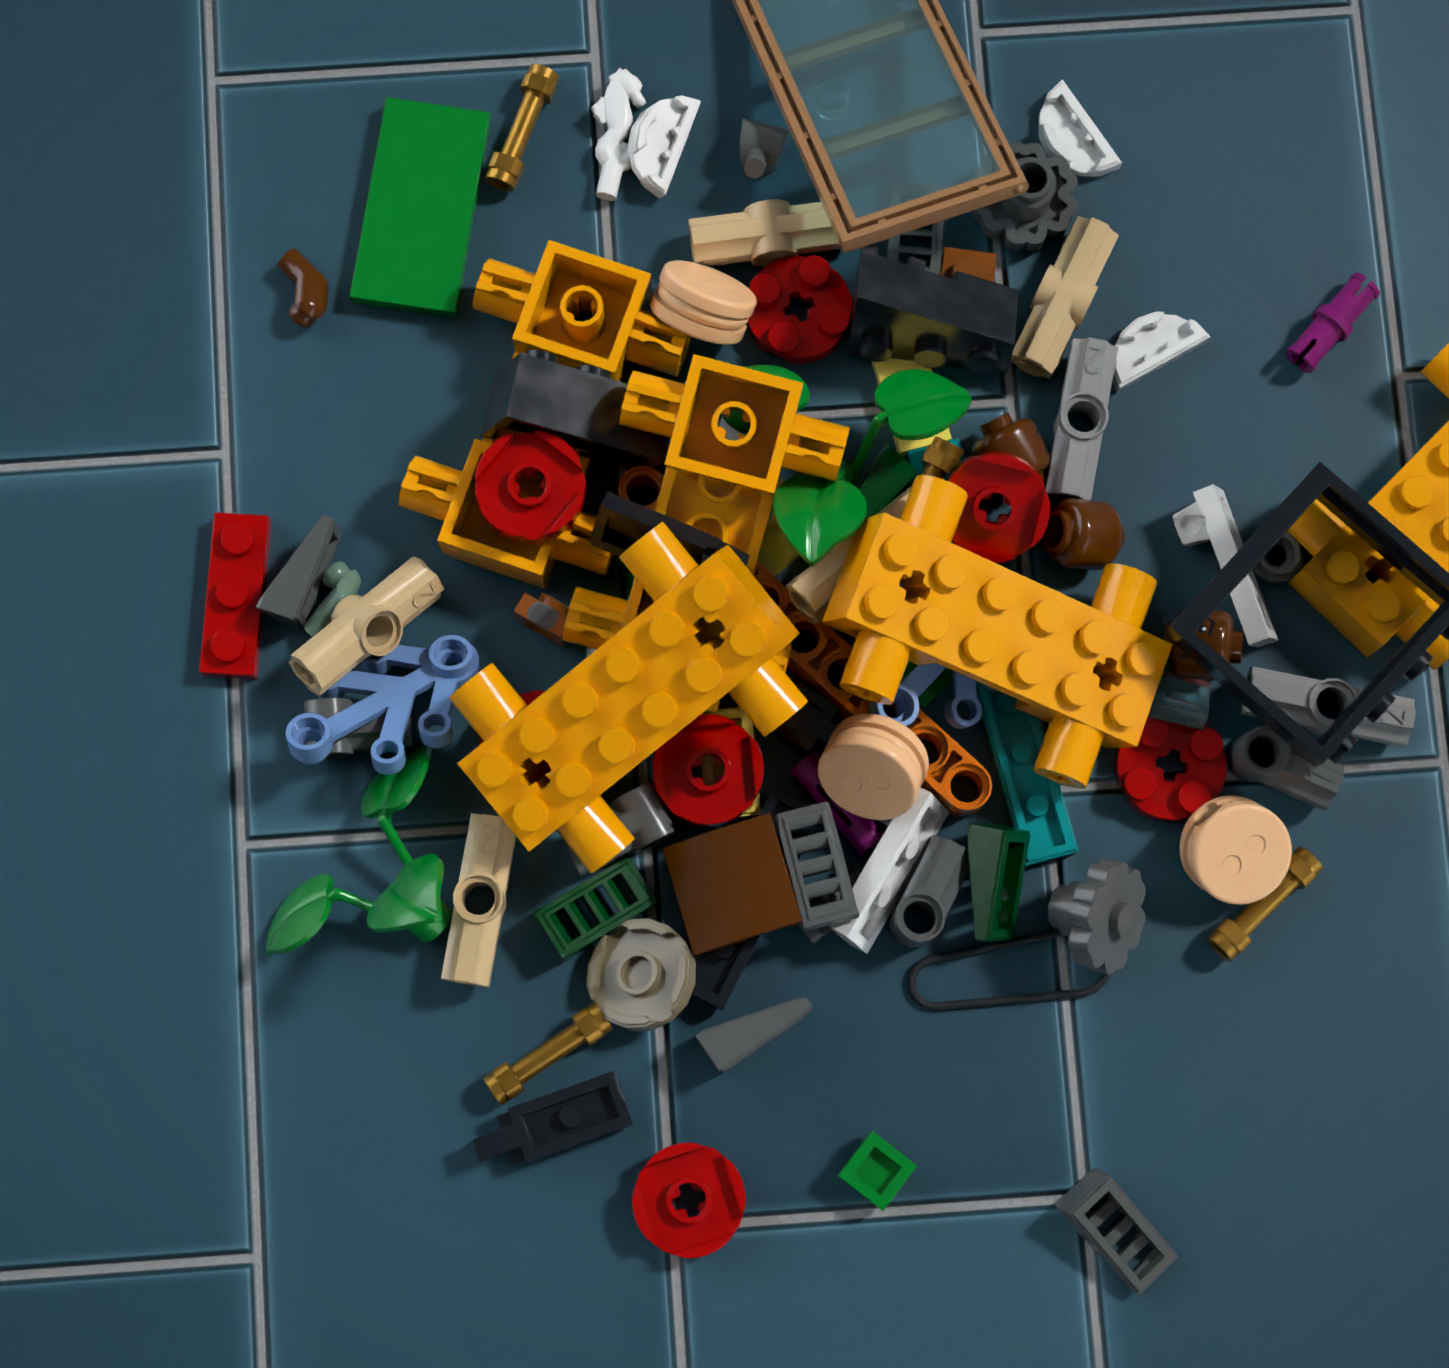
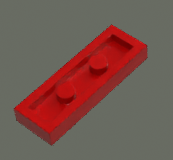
[199,512,272,679]

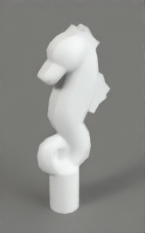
[591,68,646,201]

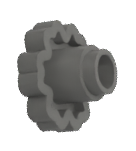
[972,143,1078,251]
[1048,858,1146,975]

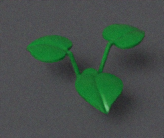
[722,365,972,566]
[266,745,452,959]

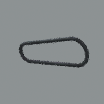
[908,929,1110,1011]

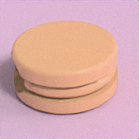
[650,260,757,345]
[818,714,929,820]
[1179,796,1292,905]

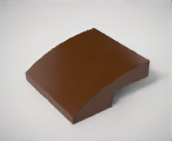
[663,813,802,956]

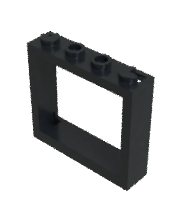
[1164,462,1449,767]

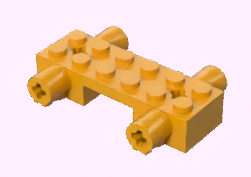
[398,240,692,589]
[1287,343,1449,670]
[562,354,850,712]
[822,475,1172,789]
[449,522,808,874]

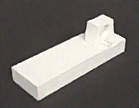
[1173,484,1279,648]
[829,787,949,954]

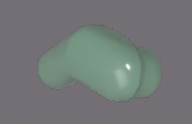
[303,561,361,637]

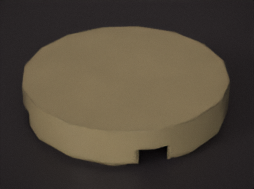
[586,918,696,1031]

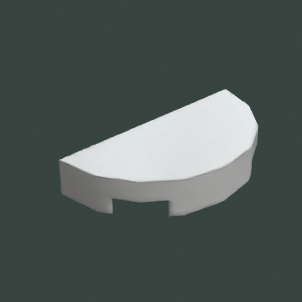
[1038,79,1122,177]
[628,95,701,199]
[1112,311,1210,393]

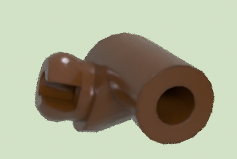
[277,248,329,328]

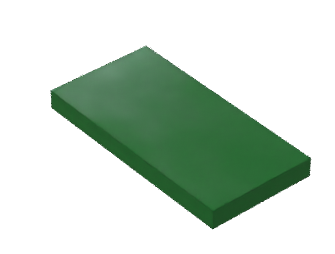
[350,97,492,318]

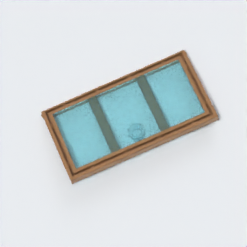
[731,0,1029,253]

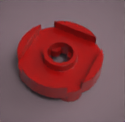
[746,255,852,364]
[475,431,587,545]
[946,451,1050,563]
[1114,711,1227,822]
[653,714,764,827]
[632,1143,746,1258]

